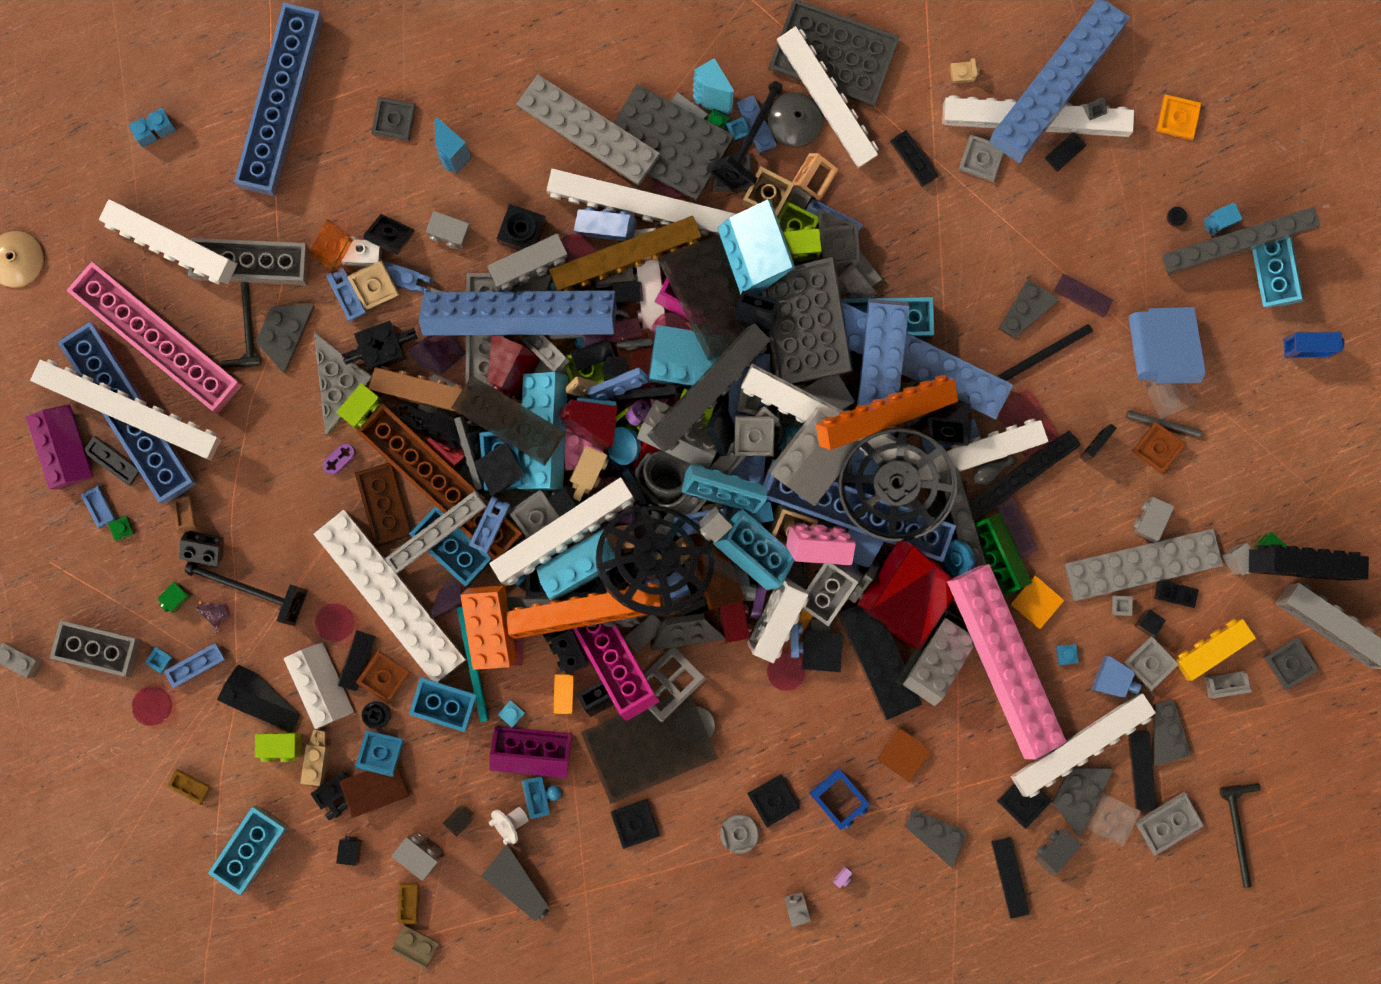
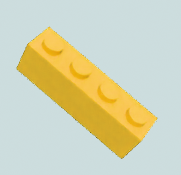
[1176,618,1256,681]

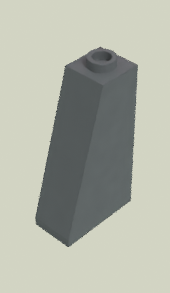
[481,844,549,922]

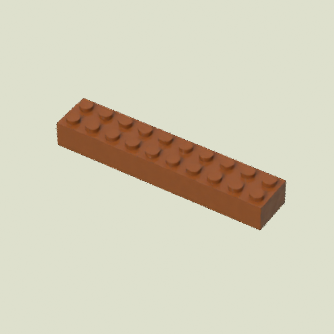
[356,403,525,560]

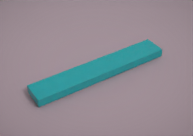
[457,607,489,722]

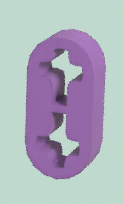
[626,399,651,426]
[323,444,355,475]
[749,582,766,620]

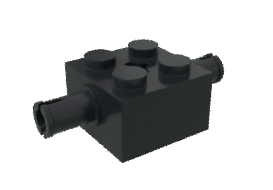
[341,320,418,373]

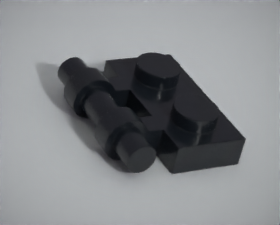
[310,771,348,821]

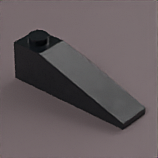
[217,665,300,732]

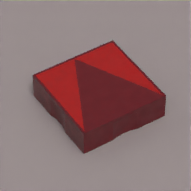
[857,541,954,650]

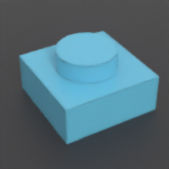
[498,700,525,728]

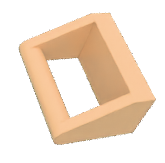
[792,153,839,202]

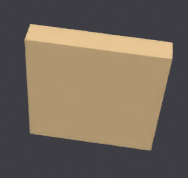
[348,260,400,311]

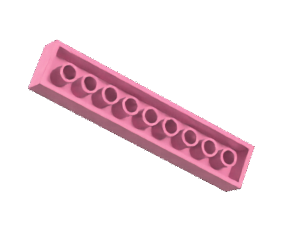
[66,262,243,414]
[947,564,1066,759]

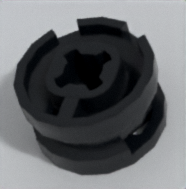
[361,702,391,729]

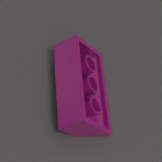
[26,405,94,490]
[489,726,572,778]

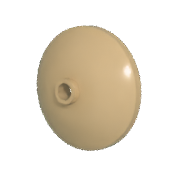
[0,231,44,288]

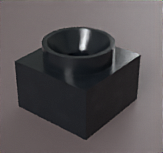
[496,204,547,251]
[928,400,972,446]

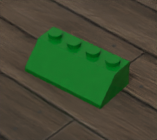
[974,513,1032,596]

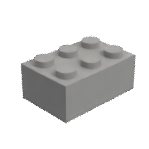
[802,563,864,626]
[391,833,444,881]

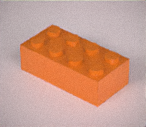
[460,585,517,670]

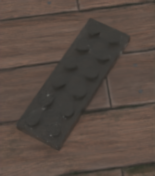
[451,376,566,466]

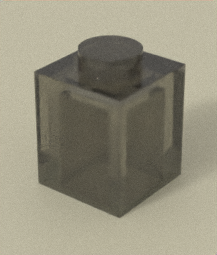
[443,805,475,837]

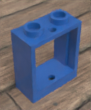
[1284,332,1345,358]
[809,768,870,830]

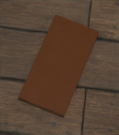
[354,463,411,546]
[683,533,746,610]

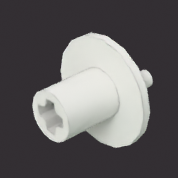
[489,807,528,845]

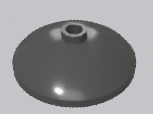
[767,92,823,148]

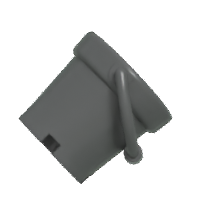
[635,450,691,509]

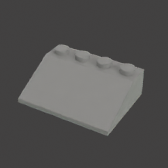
[768,409,859,506]

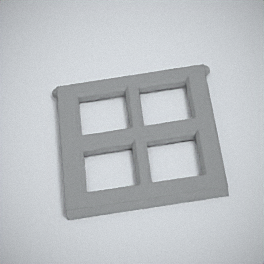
[644,647,706,722]

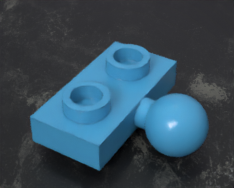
[522,776,562,819]

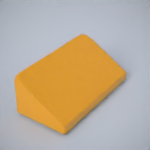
[554,675,574,714]

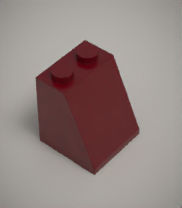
[487,335,540,399]
[560,399,617,451]

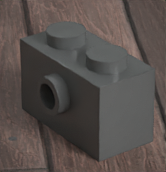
[1034,828,1082,875]

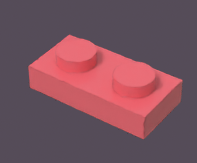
[426,438,466,468]

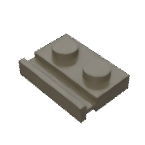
[391,925,439,969]

